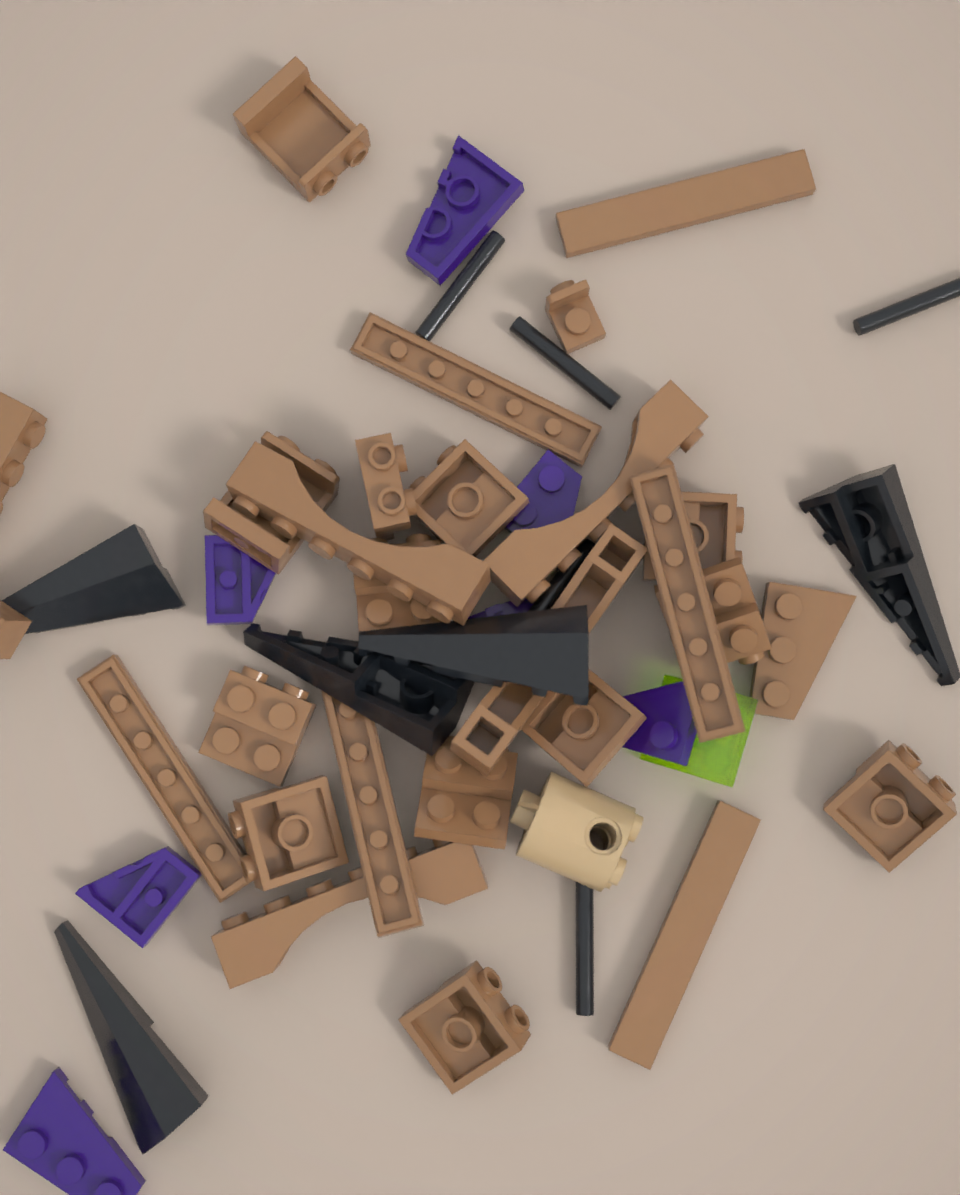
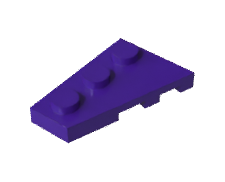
[406,135,524,286]
[3,1067,146,1195]

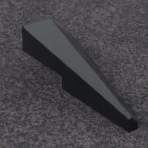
[799,464,960,686]
[2,524,186,634]
[358,605,589,705]
[243,623,475,756]
[54,920,209,1154]

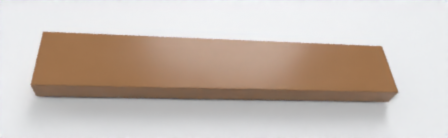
[555,149,816,258]
[350,312,602,468]
[629,464,746,743]
[77,655,251,903]
[321,690,424,938]
[607,800,761,1070]

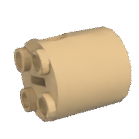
[510,772,644,892]

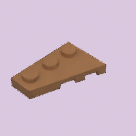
[747,582,857,720]

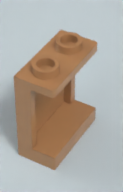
[233,56,371,203]
[203,431,340,575]

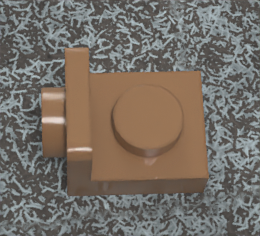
[545,280,606,354]

